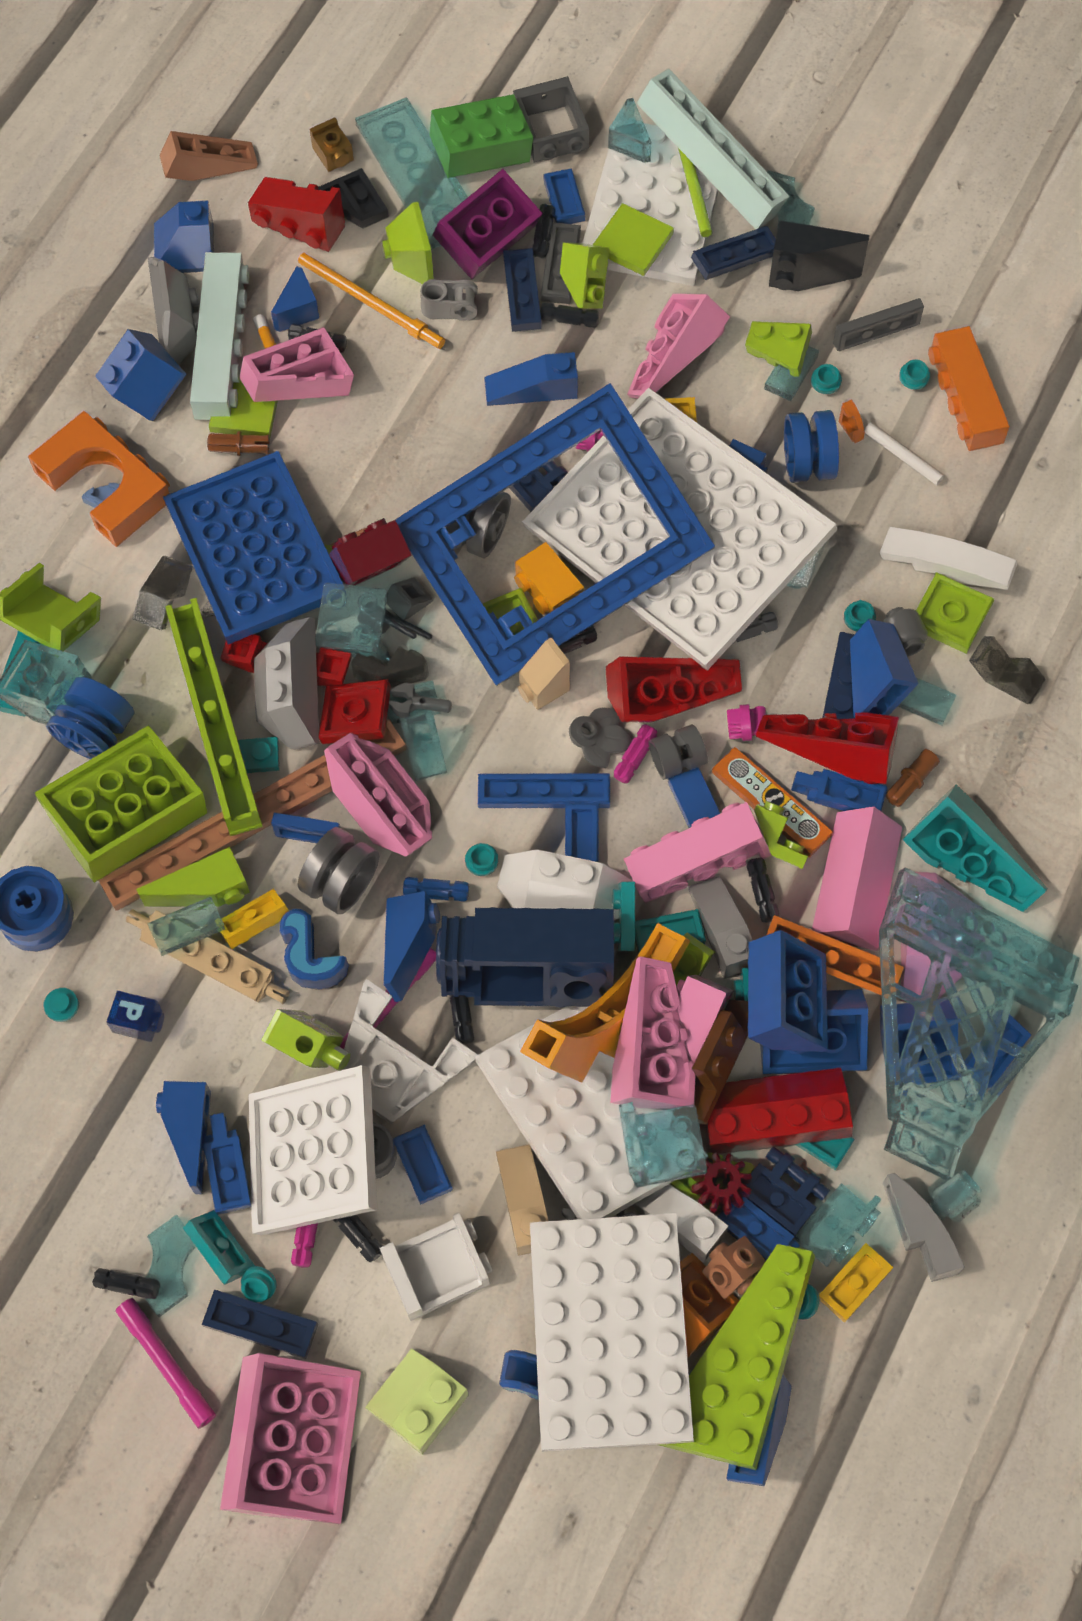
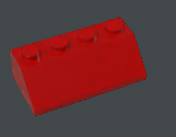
[707,1068,853,1154]

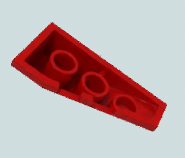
[606,656,742,722]
[756,712,899,784]

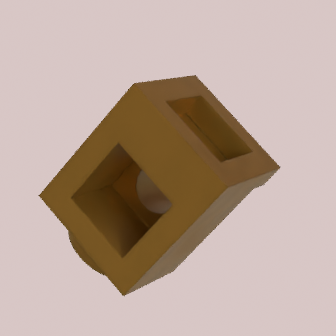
[309,117,354,172]

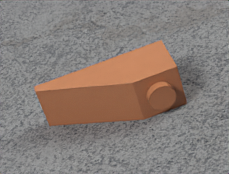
[159,131,258,181]

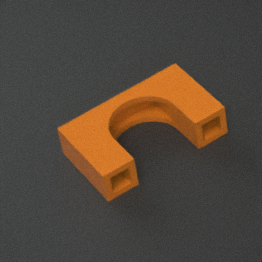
[28,411,170,547]

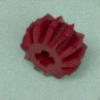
[691,1152,752,1215]

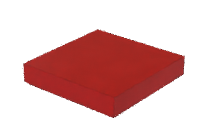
[318,679,391,744]

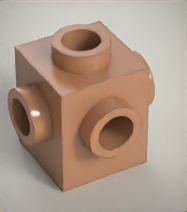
[702,1236,766,1299]

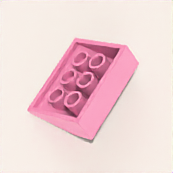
[220,1353,361,1524]

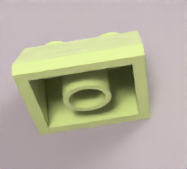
[365,1348,469,1455]

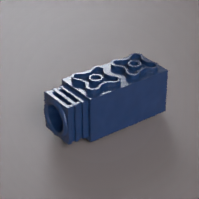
[436,907,614,1007]

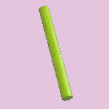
[678,148,712,237]

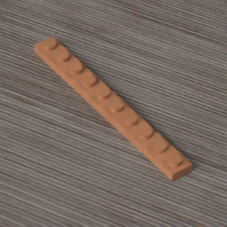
[98,720,407,911]

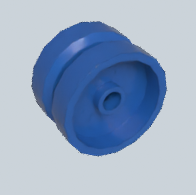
[784,410,839,483]
[0,866,74,952]

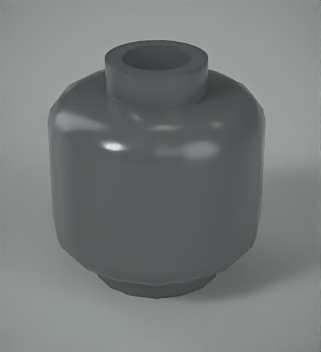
[883,607,928,657]

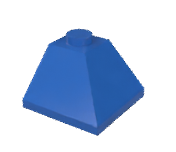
[154,200,214,273]

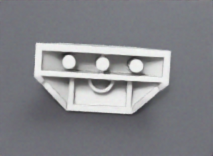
[497,850,633,921]

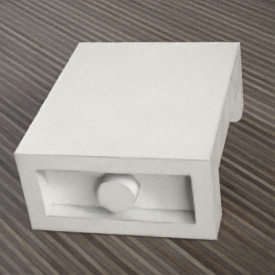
[380,1213,493,1321]

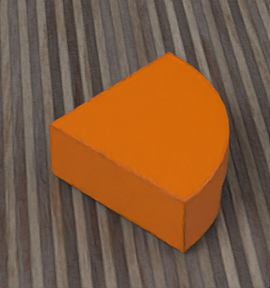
[839,399,864,443]

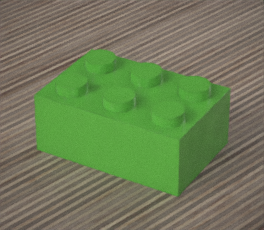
[429,94,533,178]

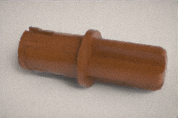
[207,431,270,456]
[886,749,940,807]

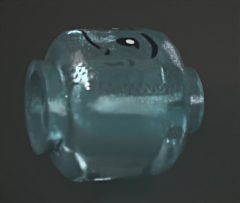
[928,1169,982,1222]

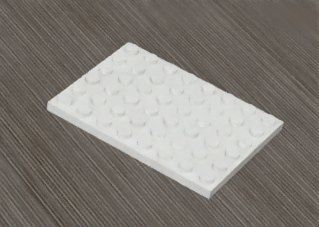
[522,388,837,671]

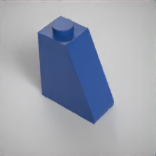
[850,619,919,718]

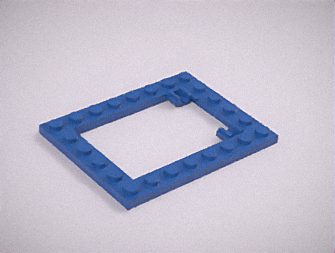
[395,383,715,686]

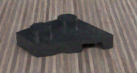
[318,168,389,229]

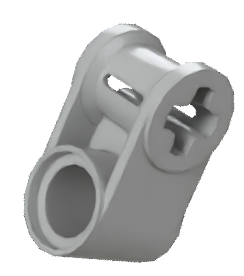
[420,279,478,321]

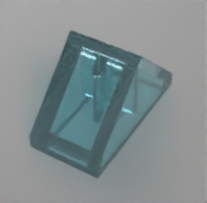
[608,98,652,163]
[400,710,447,781]

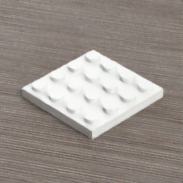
[249,1065,377,1235]

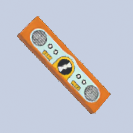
[712,747,833,858]

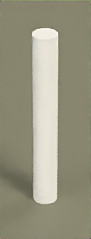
[864,422,944,486]

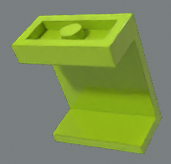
[0,563,101,654]

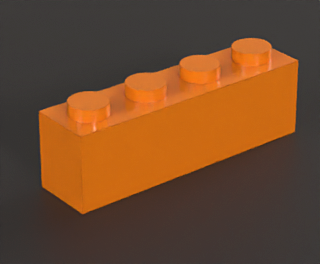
[928,326,1010,451]
[766,915,904,999]

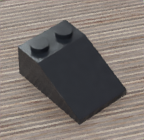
[769,220,870,291]

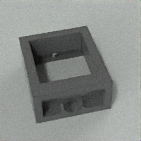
[513,76,589,163]

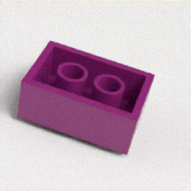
[432,169,543,280]

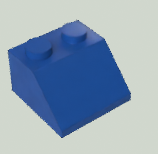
[95,329,186,421]
[880,999,959,1087]

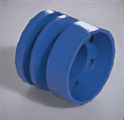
[46,677,135,759]

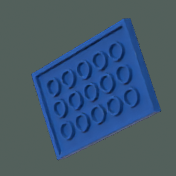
[163,451,347,644]

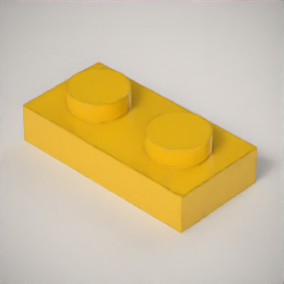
[215,888,289,949]
[819,1243,893,1323]

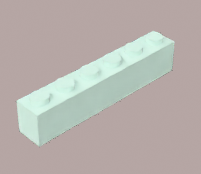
[637,69,790,229]
[190,252,249,420]

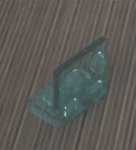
[315,583,388,660]
[619,1102,707,1188]
[794,1183,882,1267]

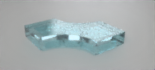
[767,170,815,229]
[145,1215,196,1317]

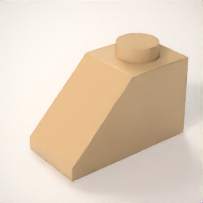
[518,637,570,710]

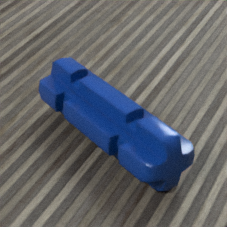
[403,877,469,902]

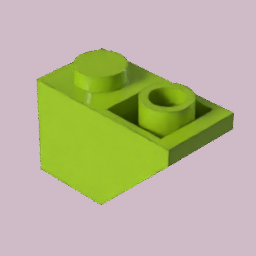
[560,242,609,309]

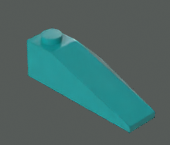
[902,784,1048,912]

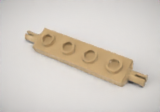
[126,909,290,1004]

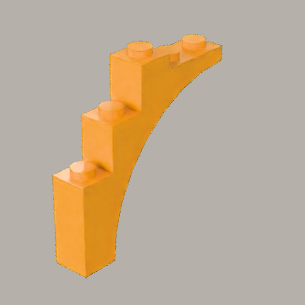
[520,923,690,1083]

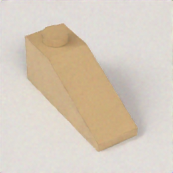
[496,1144,548,1256]

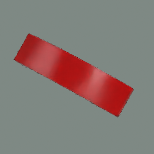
[220,635,352,686]

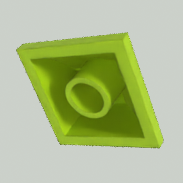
[382,202,434,284]

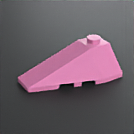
[627,294,730,399]
[610,956,696,1109]

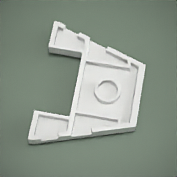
[343,979,478,1124]

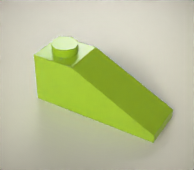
[136,847,250,907]

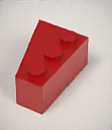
[248,177,345,252]

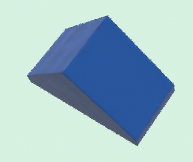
[271,266,319,332]

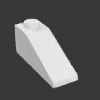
[632,1184,728,1263]

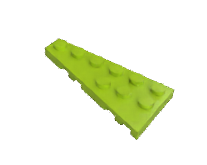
[659,1244,815,1470]

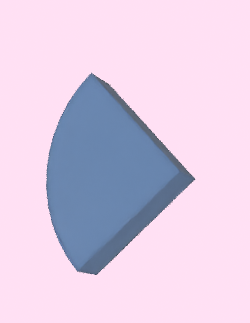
[82,483,120,508]

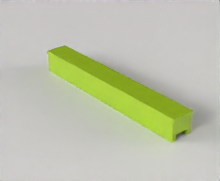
[165,598,263,836]

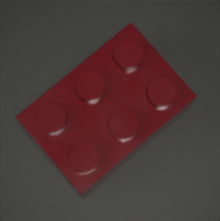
[329,518,412,590]

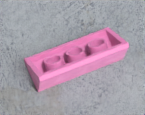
[812,807,902,951]

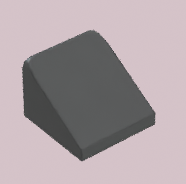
[385,577,433,620]

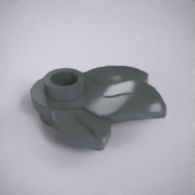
[569,708,632,768]

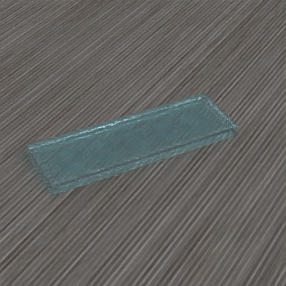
[355,97,468,250]

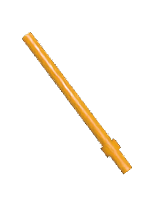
[298,253,445,349]

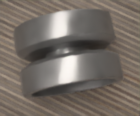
[446,491,511,559]
[297,827,380,914]

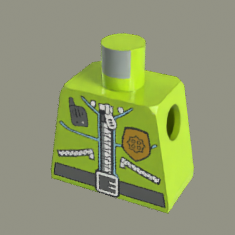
[261,1009,351,1071]

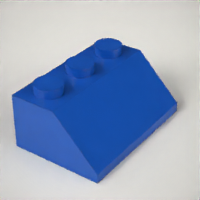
[748,930,828,1052]
[760,989,869,1074]

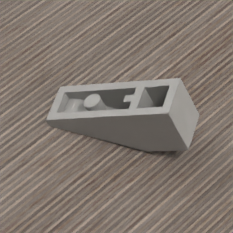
[688,876,753,979]

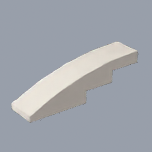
[880,527,1017,590]

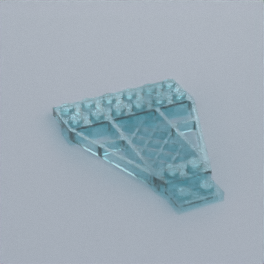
[879,867,1080,1180]

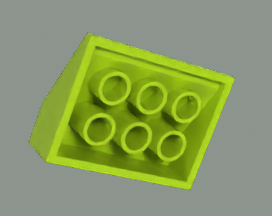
[35,725,207,883]

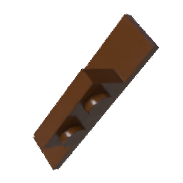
[674,999,748,1125]

